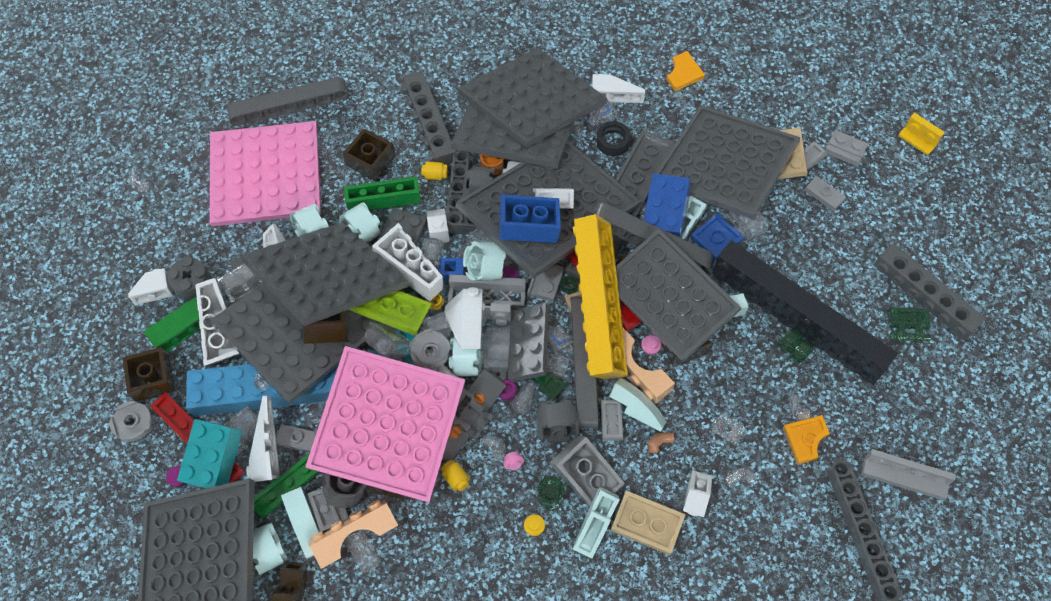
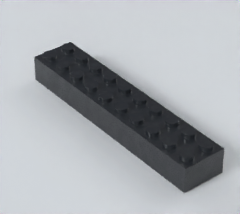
[712,240,898,385]

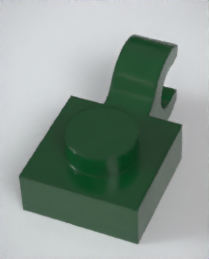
[530,372,566,401]

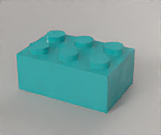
[177,419,243,489]

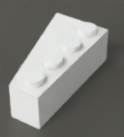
[372,223,443,301]
[196,278,240,367]

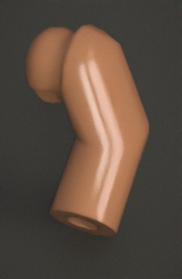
[647,432,674,453]

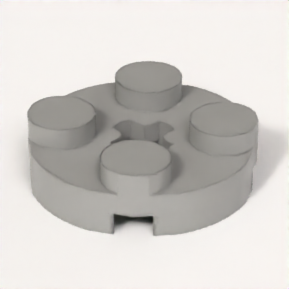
[409,328,450,369]
[109,401,153,442]

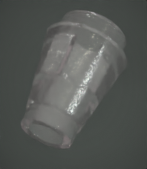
[512,384,536,414]

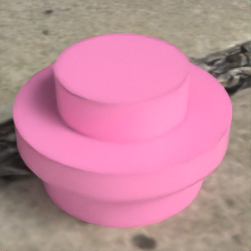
[641,335,661,355]
[504,452,524,470]

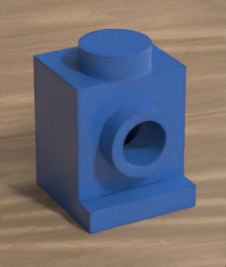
[437,258,465,282]

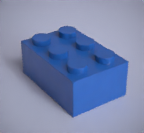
[644,174,692,238]
[499,194,561,243]

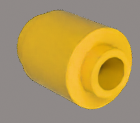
[421,161,448,180]
[441,460,470,491]

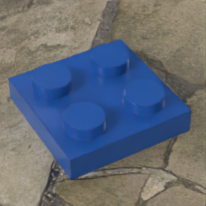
[691,213,744,261]

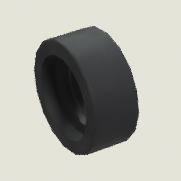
[596,121,631,156]

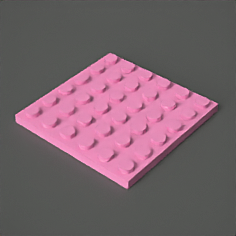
[210,121,321,226]
[306,346,465,503]

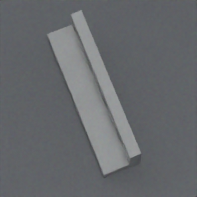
[448,275,526,308]
[861,449,956,501]

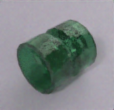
[777,328,815,365]
[537,476,565,511]

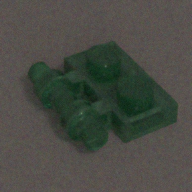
[887,307,931,343]

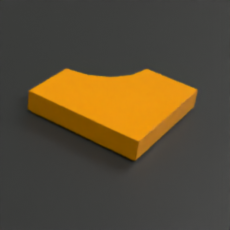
[666,51,705,91]
[783,415,830,465]

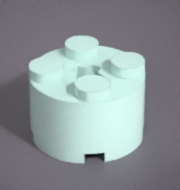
[339,202,381,243]
[290,204,328,237]
[463,241,506,281]
[449,338,483,377]
[253,523,288,575]

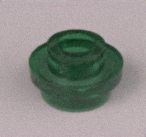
[560,275,579,294]

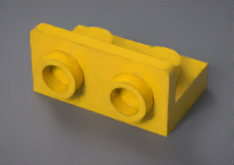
[898,112,945,155]

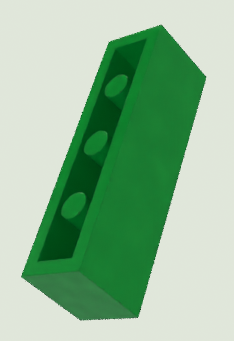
[344,176,421,211]
[143,296,201,352]

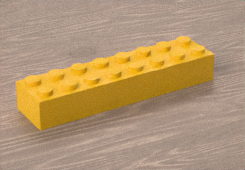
[573,214,628,380]

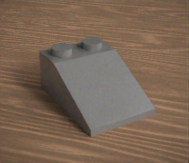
[549,435,625,507]

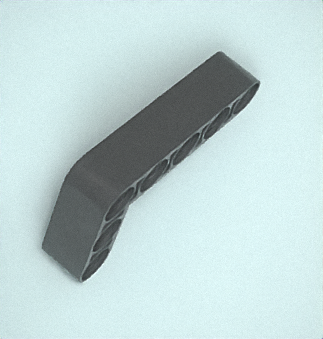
[446,150,487,236]

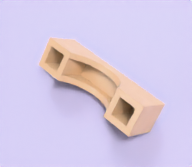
[623,328,675,404]
[308,500,398,569]

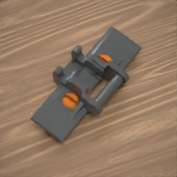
[443,369,506,462]

